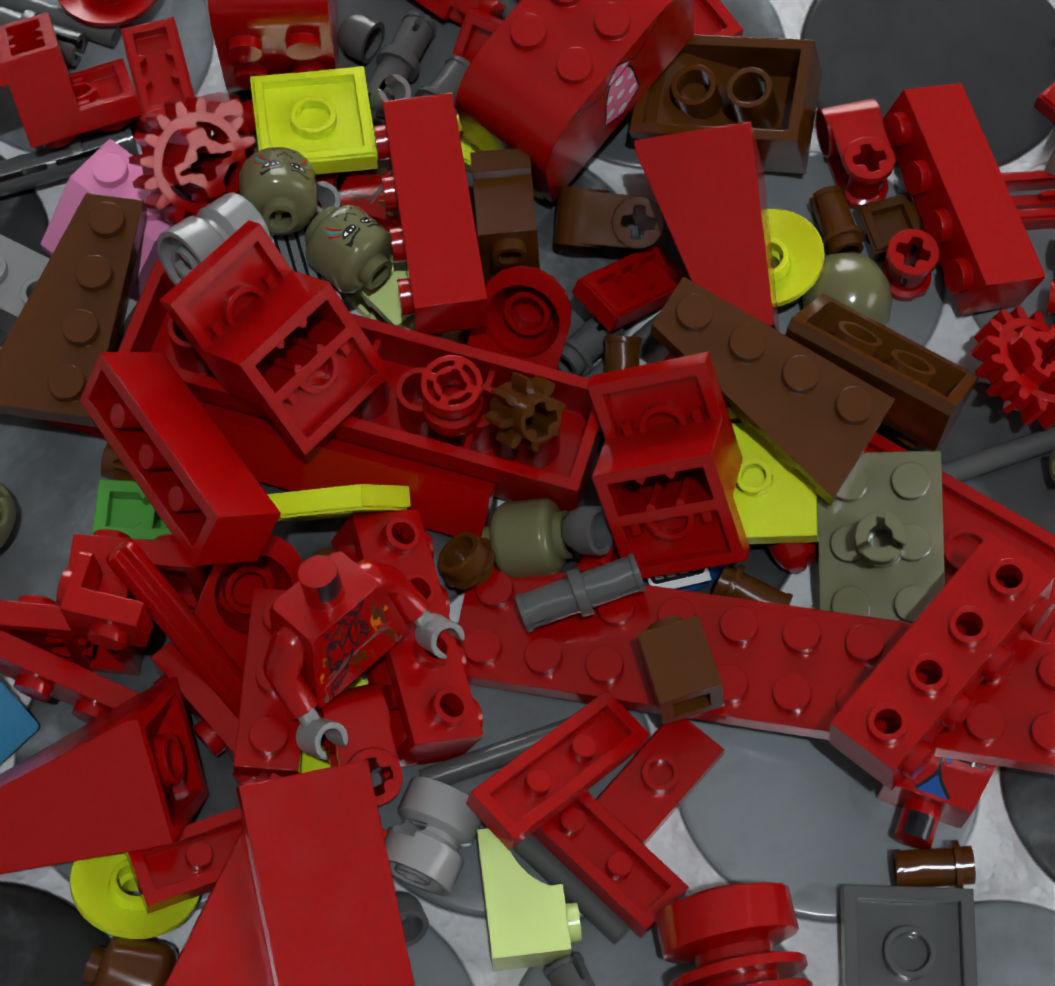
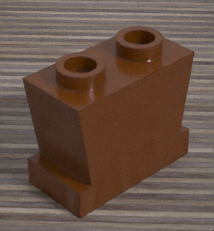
[471,148,540,286]

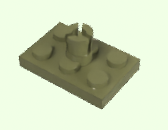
[818,451,945,623]

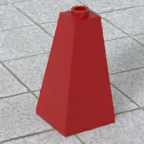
[634,121,780,332]
[0,677,209,874]

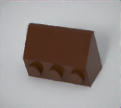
[785,293,979,451]

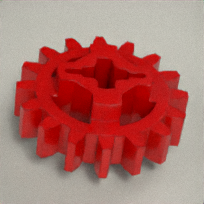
[129,97,255,223]
[971,306,1055,430]

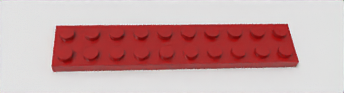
[456,563,1055,775]

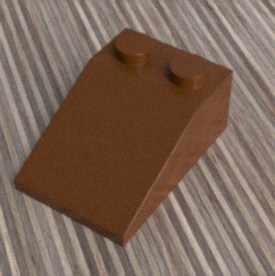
[629,34,822,174]

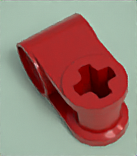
[815,98,895,209]
[315,682,403,807]

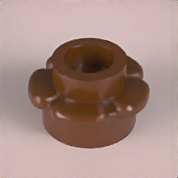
[438,532,495,590]

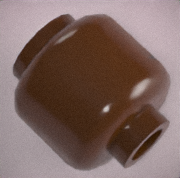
[82,936,177,986]

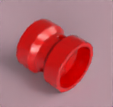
[420,355,483,437]

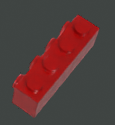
[883,83,1046,315]
[374,93,488,334]
[79,352,281,566]
[331,509,484,767]
[829,532,1055,791]

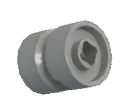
[157,192,272,285]
[385,776,483,896]

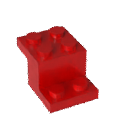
[0,12,142,148]
[159,220,392,456]
[587,352,750,579]
[0,529,209,676]

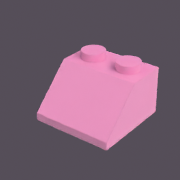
[40,138,192,302]

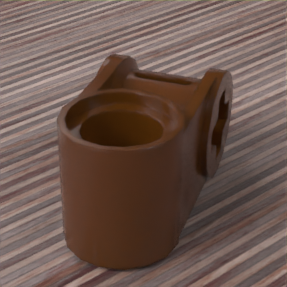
[553,186,665,249]

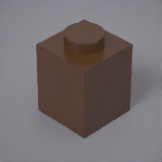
[637,615,724,725]

